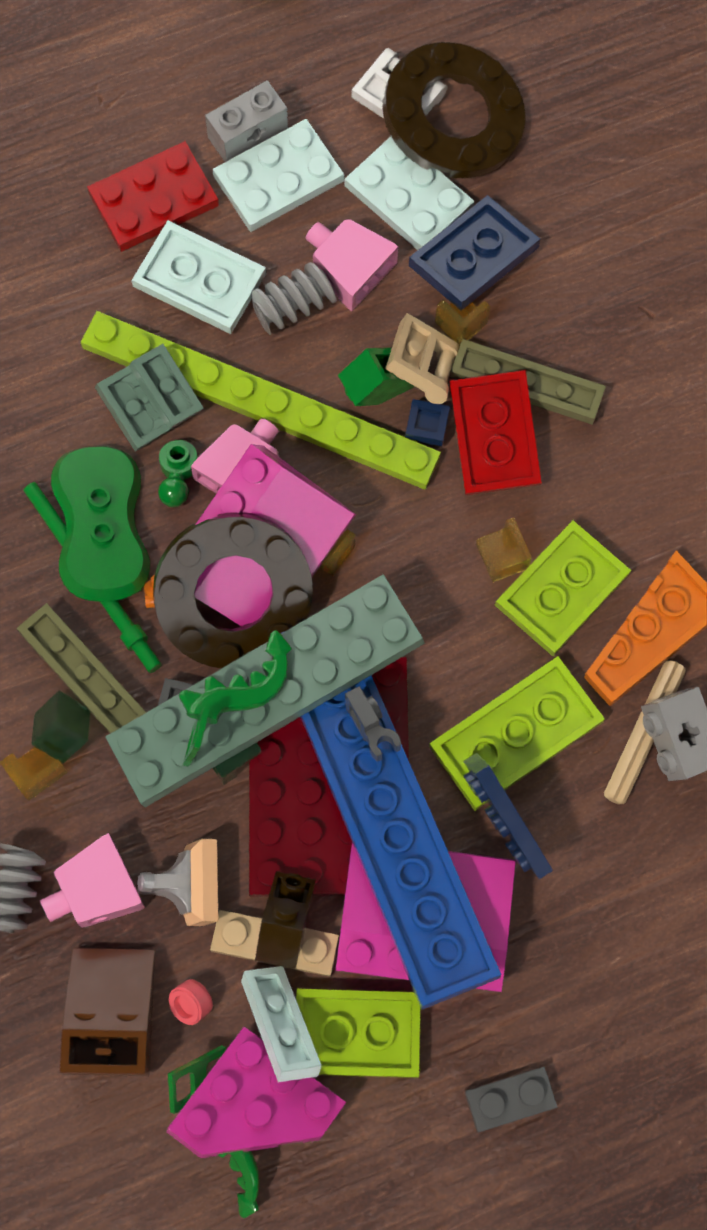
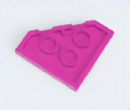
[167,1027,346,1158]

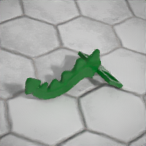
[179,630,292,767]
[168,1045,259,1218]

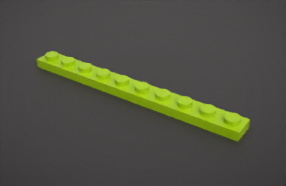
[81,311,441,490]

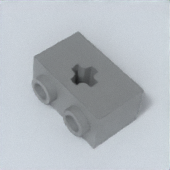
[205,80,288,162]
[641,687,707,781]

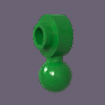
[158,440,197,507]

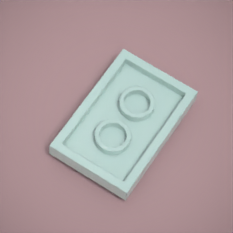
[213,119,344,232]
[344,137,474,250]
[132,221,266,334]

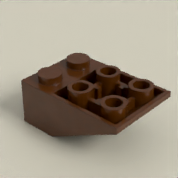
[60,948,155,1076]

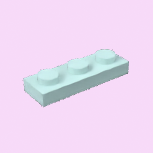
[241,966,321,1082]

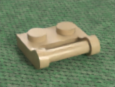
[386,313,459,404]

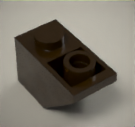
[255,871,316,969]

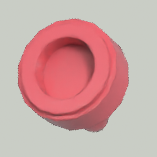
[168,979,213,1025]

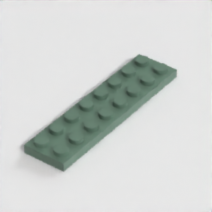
[105,574,425,807]

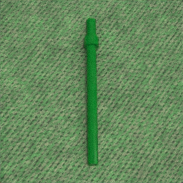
[23,482,162,673]

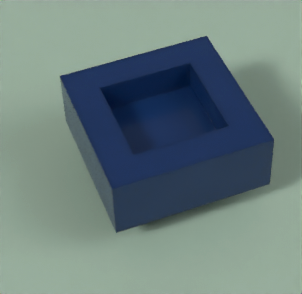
[405,399,450,446]

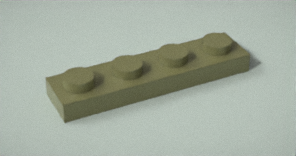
[450,339,606,425]
[16,603,146,734]

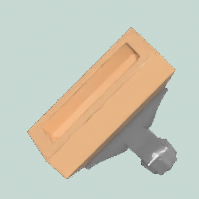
[137,839,218,926]

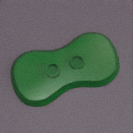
[51,446,150,602]

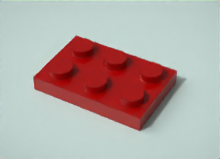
[87,141,219,252]
[450,370,542,496]

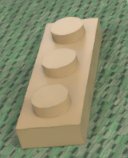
[210,910,339,977]

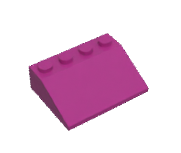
[194,444,356,627]
[336,843,515,992]

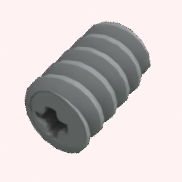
[252,262,337,335]
[0,843,46,934]

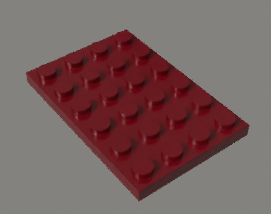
[249,657,409,897]

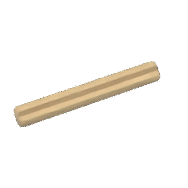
[604,660,686,805]

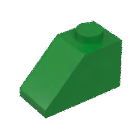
[338,348,415,406]

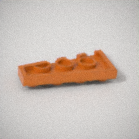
[584,550,707,706]

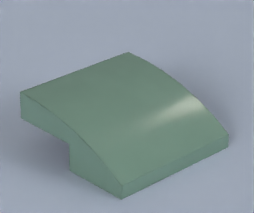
[95,344,203,452]

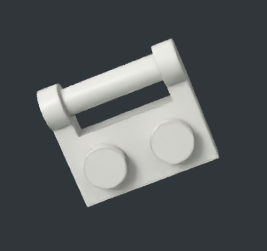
[352,48,448,118]

